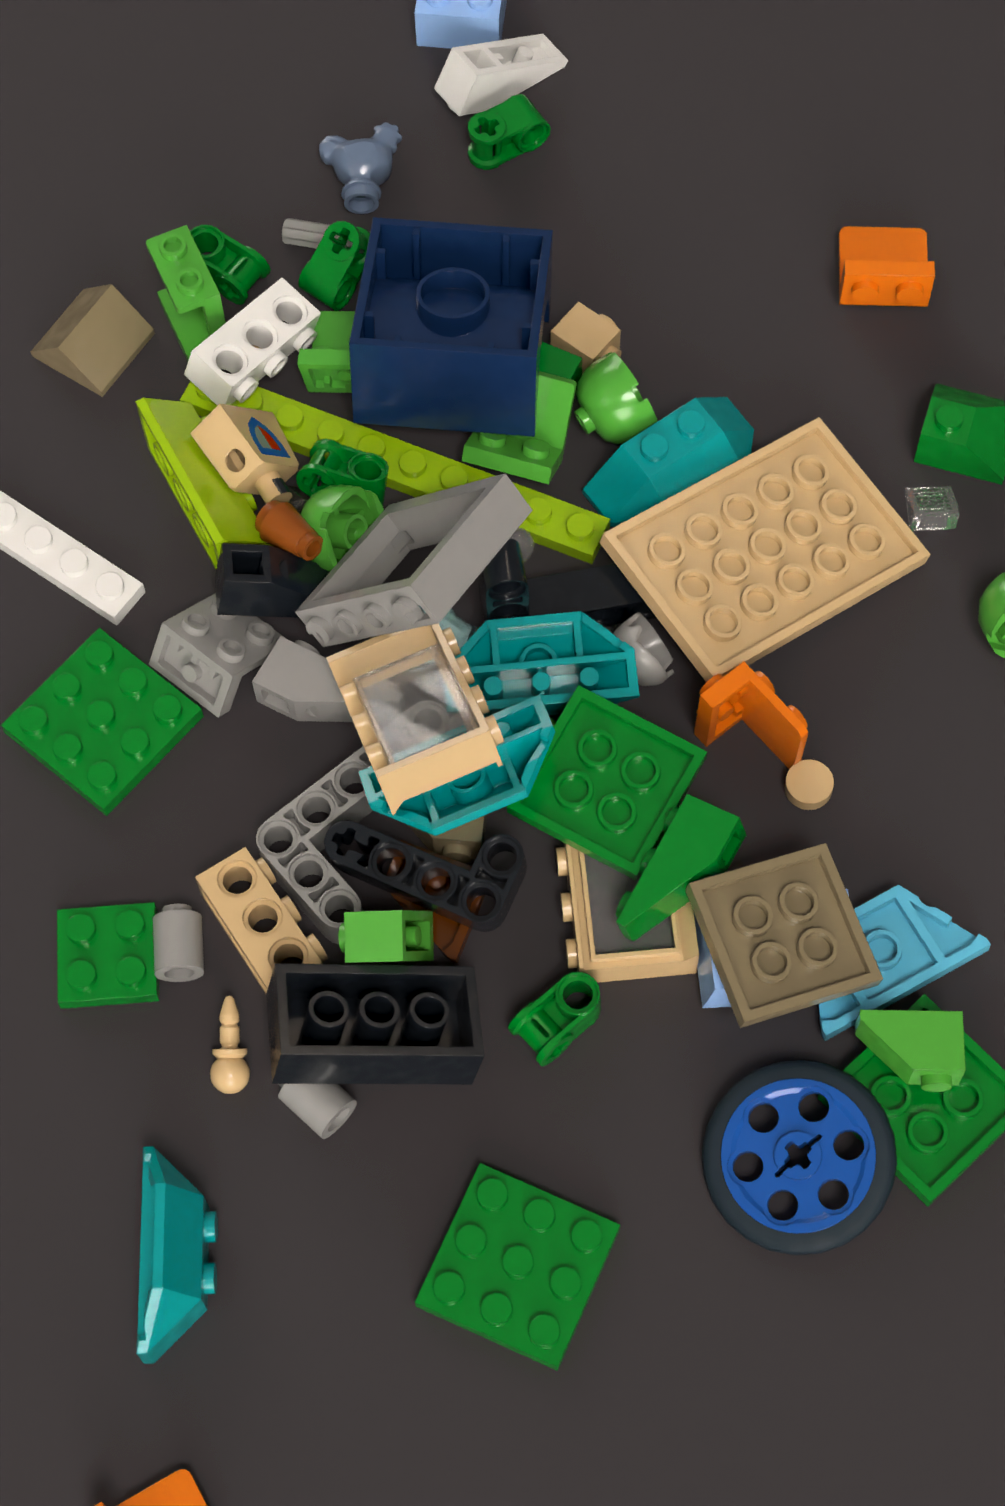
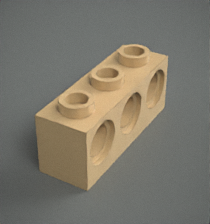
[195,847,328,994]

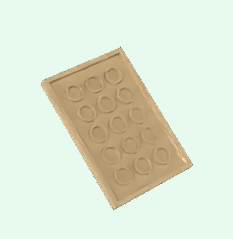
[599,417,931,682]

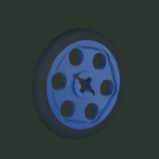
[702,1060,897,1255]

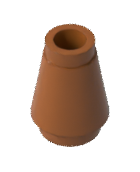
[255,500,323,561]

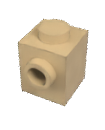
[551,301,622,374]

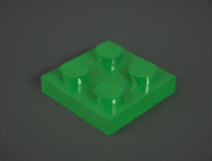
[57,902,159,1009]

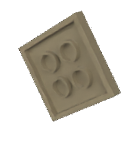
[685,843,883,1028]

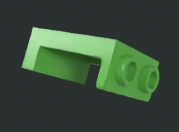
[146,225,226,362]

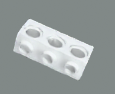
[184,278,321,406]

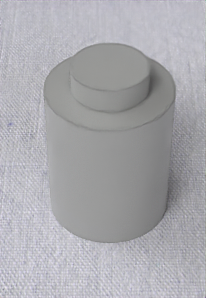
[153,903,204,982]
[278,1084,357,1139]

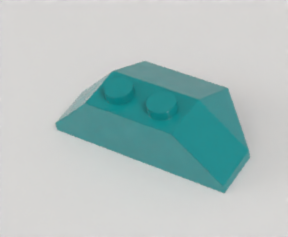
[582,397,754,527]
[445,611,640,718]
[358,694,556,836]
[136,1146,218,1364]

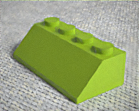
[135,398,274,569]

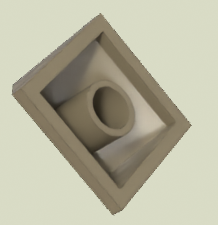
[30,284,155,397]

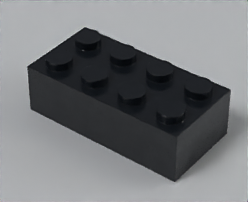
[266,964,485,1085]

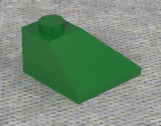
[914,383,1005,485]

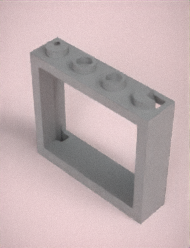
[295,473,533,647]

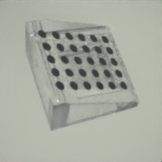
[905,486,959,531]

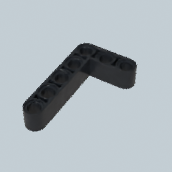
[479,539,657,627]

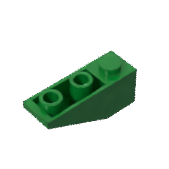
[616,794,746,942]

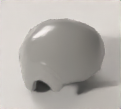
[614,612,674,686]

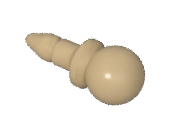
[210,995,250,1094]

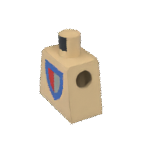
[190,404,299,504]

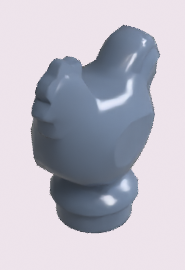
[319,122,402,214]

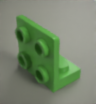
[297,311,355,393]
[462,371,577,485]

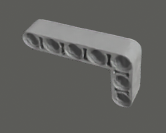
[256,702,450,944]

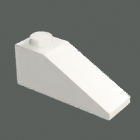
[434,34,568,116]

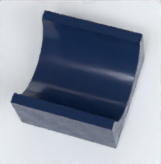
[349,217,553,437]

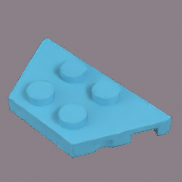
[819,884,991,1041]

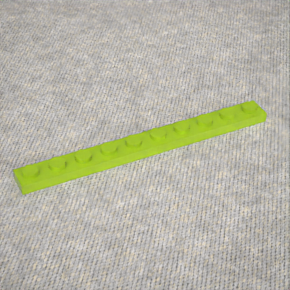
[180,381,610,564]

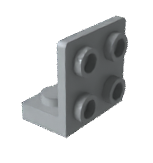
[149,593,285,718]

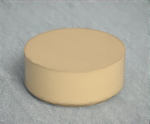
[784,760,834,810]

